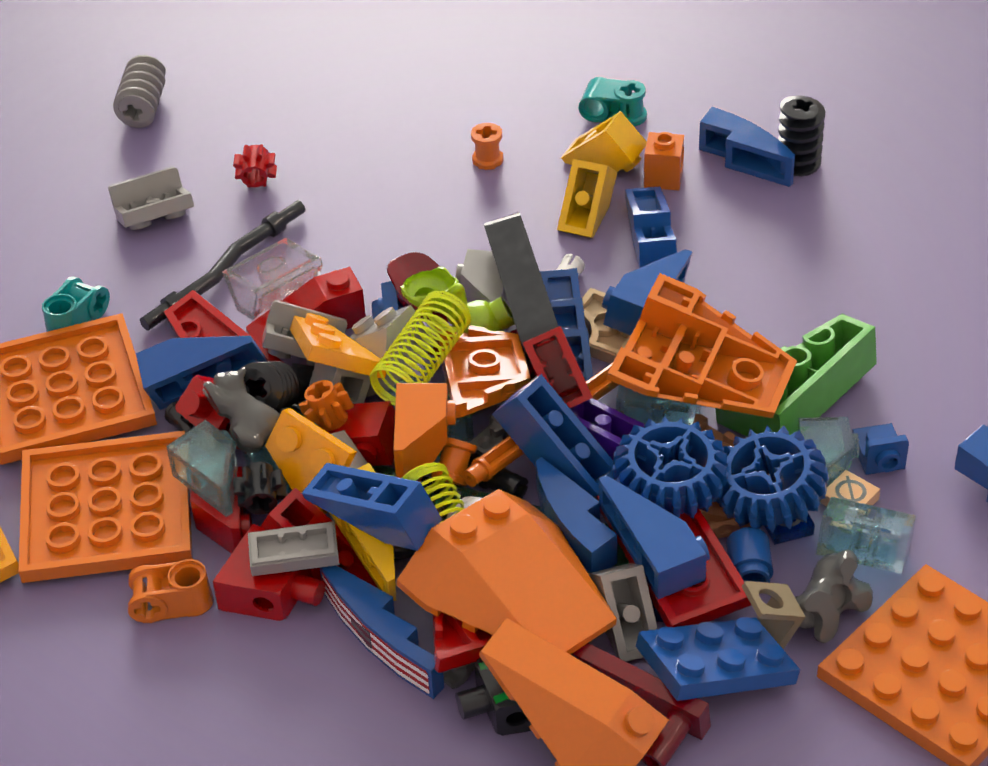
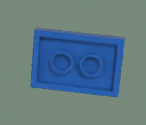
[635,617,800,701]

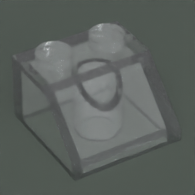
[222,238,323,321]

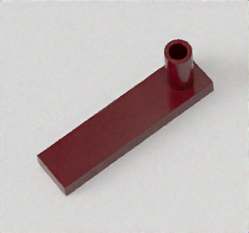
[571,643,711,766]

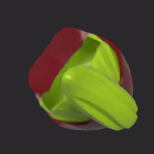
[387,252,468,326]

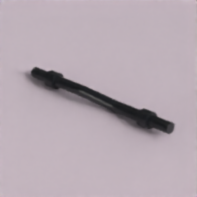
[139,200,306,331]

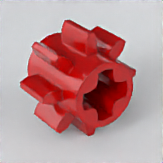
[233,144,277,188]

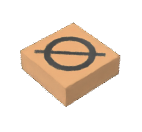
[820,470,880,523]

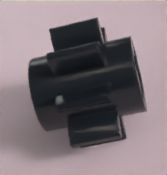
[233,462,287,515]

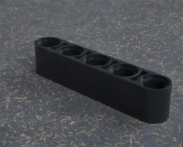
[483,212,558,362]

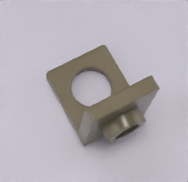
[742,581,806,649]

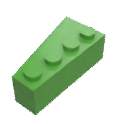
[715,314,877,437]

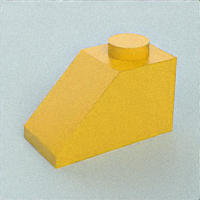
[561,111,647,172]
[557,159,617,238]

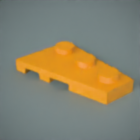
[290,313,389,379]

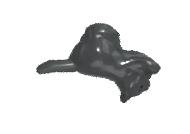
[202,367,319,453]
[795,549,873,643]

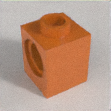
[644,132,684,191]

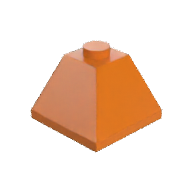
[394,383,456,482]

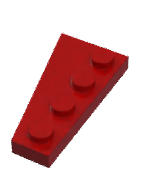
[164,290,284,363]

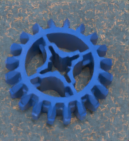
[612,416,729,519]
[717,425,829,533]

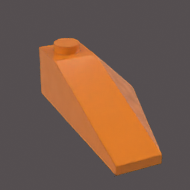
[479,618,669,766]

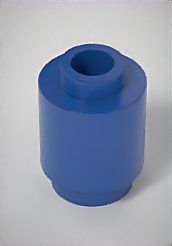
[726,527,774,583]

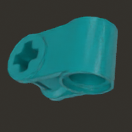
[578,77,647,126]
[42,276,110,332]

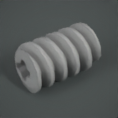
[113,55,166,128]

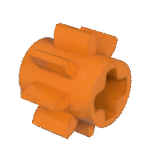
[299,380,354,431]

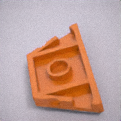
[435,322,531,418]

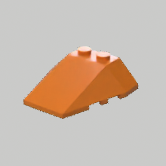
[606,273,797,418]
[397,489,617,655]

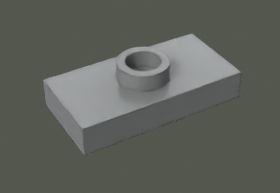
[248,521,340,576]

